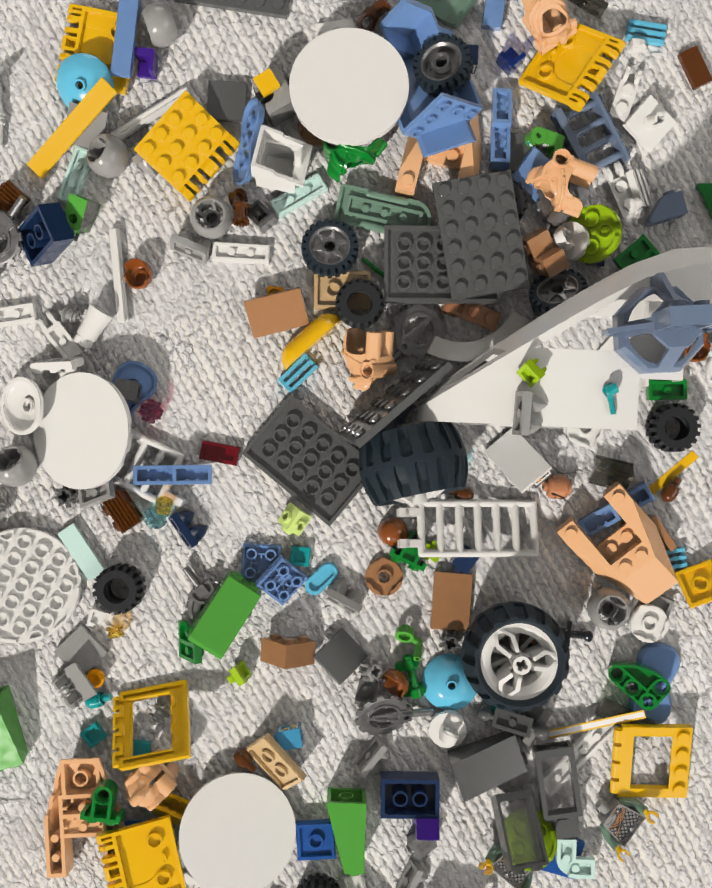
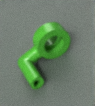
[395,624,423,661]

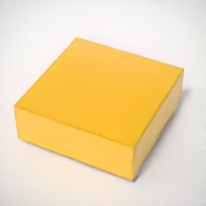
[253,68,281,98]

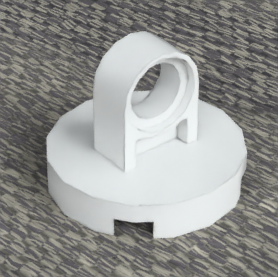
[552,221,590,262]
[428,709,467,748]

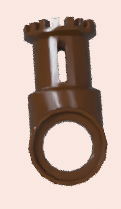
[356,0,391,32]
[228,188,249,227]

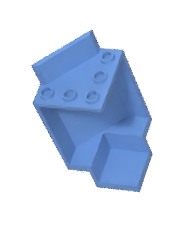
[379,0,483,158]

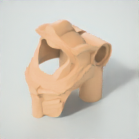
[522,0,578,55]
[525,149,599,218]
[341,327,397,391]
[124,749,179,811]

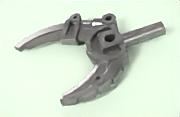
[182,565,250,622]

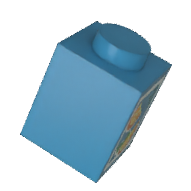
[274,722,304,750]

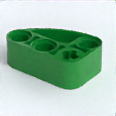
[608,661,671,711]

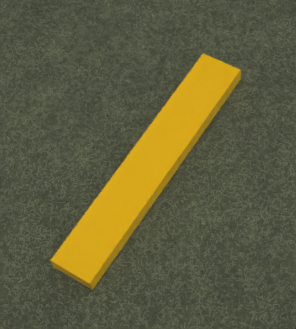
[27,77,118,179]

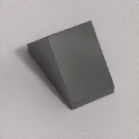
[248,200,277,235]

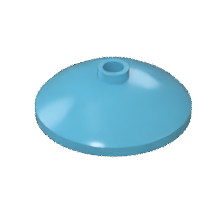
[56,53,114,111]
[421,653,476,710]

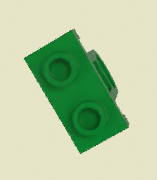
[388,529,427,572]
[80,779,125,826]

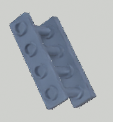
[550,90,630,170]

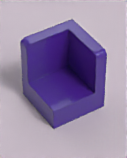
[134,47,158,79]
[412,818,440,841]

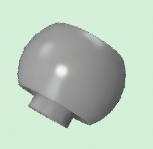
[141,1,182,48]
[86,134,129,178]
[190,196,233,239]
[0,445,37,487]
[587,587,631,630]

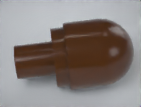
[660,476,682,502]
[447,487,474,499]
[233,748,256,773]

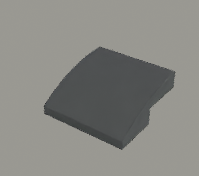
[313,628,368,685]

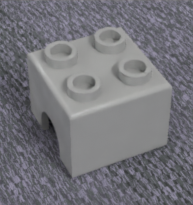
[251,65,296,127]

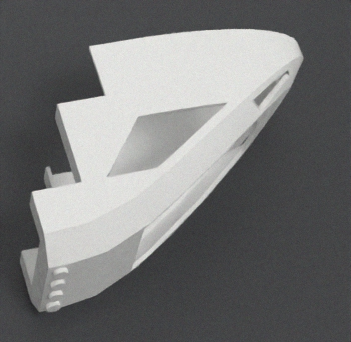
[416,244,712,430]

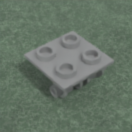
[51,662,98,710]

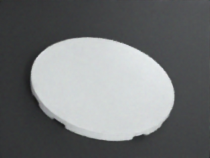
[289,28,409,146]
[33,372,132,489]
[0,527,82,644]
[179,772,296,888]

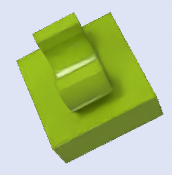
[516,358,547,388]
[226,659,252,686]

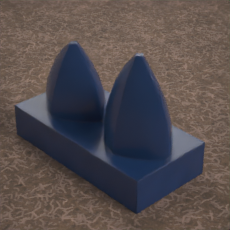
[168,511,208,550]

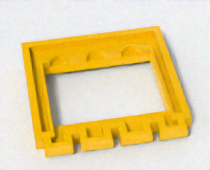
[112,679,191,771]
[609,723,693,798]

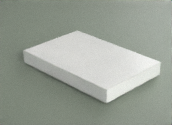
[484,427,552,494]

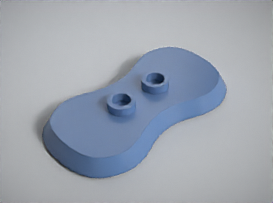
[233,97,265,186]
[112,361,158,418]
[627,642,681,724]

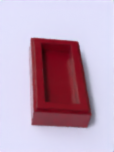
[199,440,241,466]

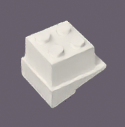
[251,125,313,194]

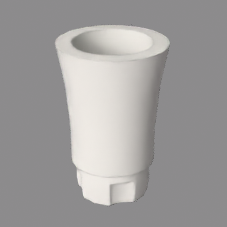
[73,303,114,349]

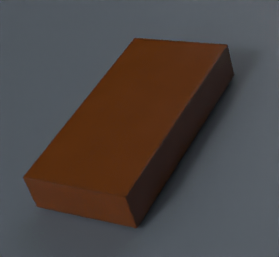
[677,45,712,91]

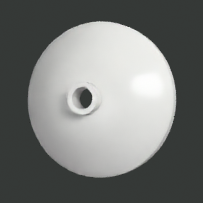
[1,377,44,435]

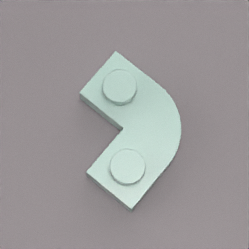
[555,837,595,879]

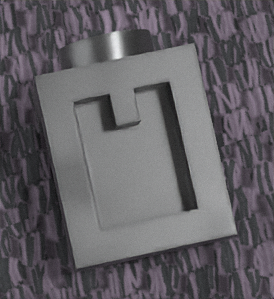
[354,677,379,708]

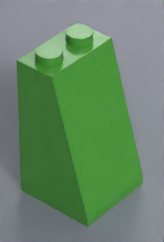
[188,570,261,660]
[0,685,28,772]
[327,787,366,876]

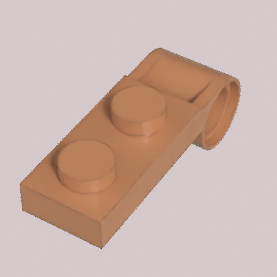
[441,304,501,332]

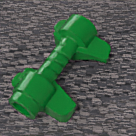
[395,654,426,699]

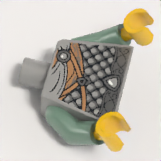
[595,796,659,862]
[478,843,533,888]

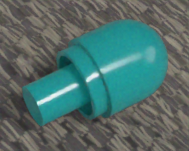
[85,691,112,709]

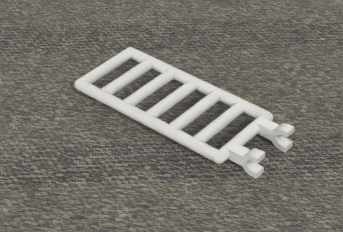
[114,428,187,507]
[396,499,539,557]

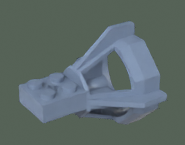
[601,272,712,374]

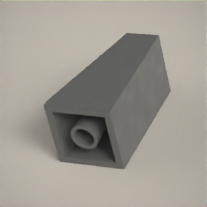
[447,731,528,802]

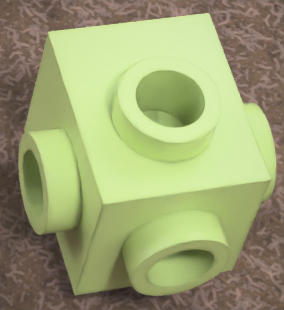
[277,502,312,536]

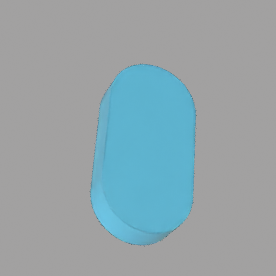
[305,562,338,595]

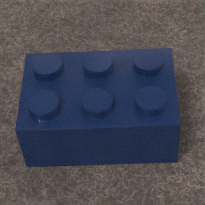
[18,202,75,267]
[380,771,440,819]

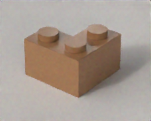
[522,227,570,278]
[260,633,316,669]

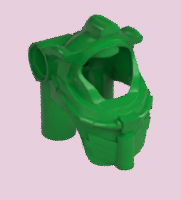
[323,138,388,183]

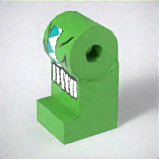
[524,127,565,159]

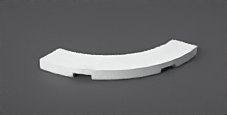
[426,311,529,361]

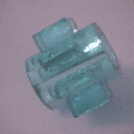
[143,505,169,529]

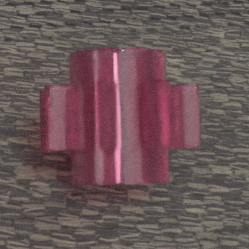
[138,399,164,424]

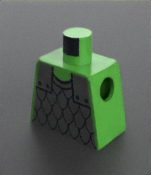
[65,193,101,241]

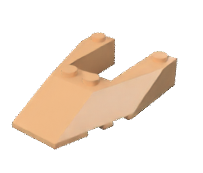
[394,113,482,199]
[556,480,678,605]
[44,757,125,878]

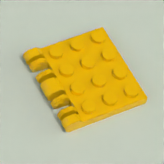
[55,4,141,95]
[518,23,626,112]
[133,90,239,202]
[95,814,187,888]

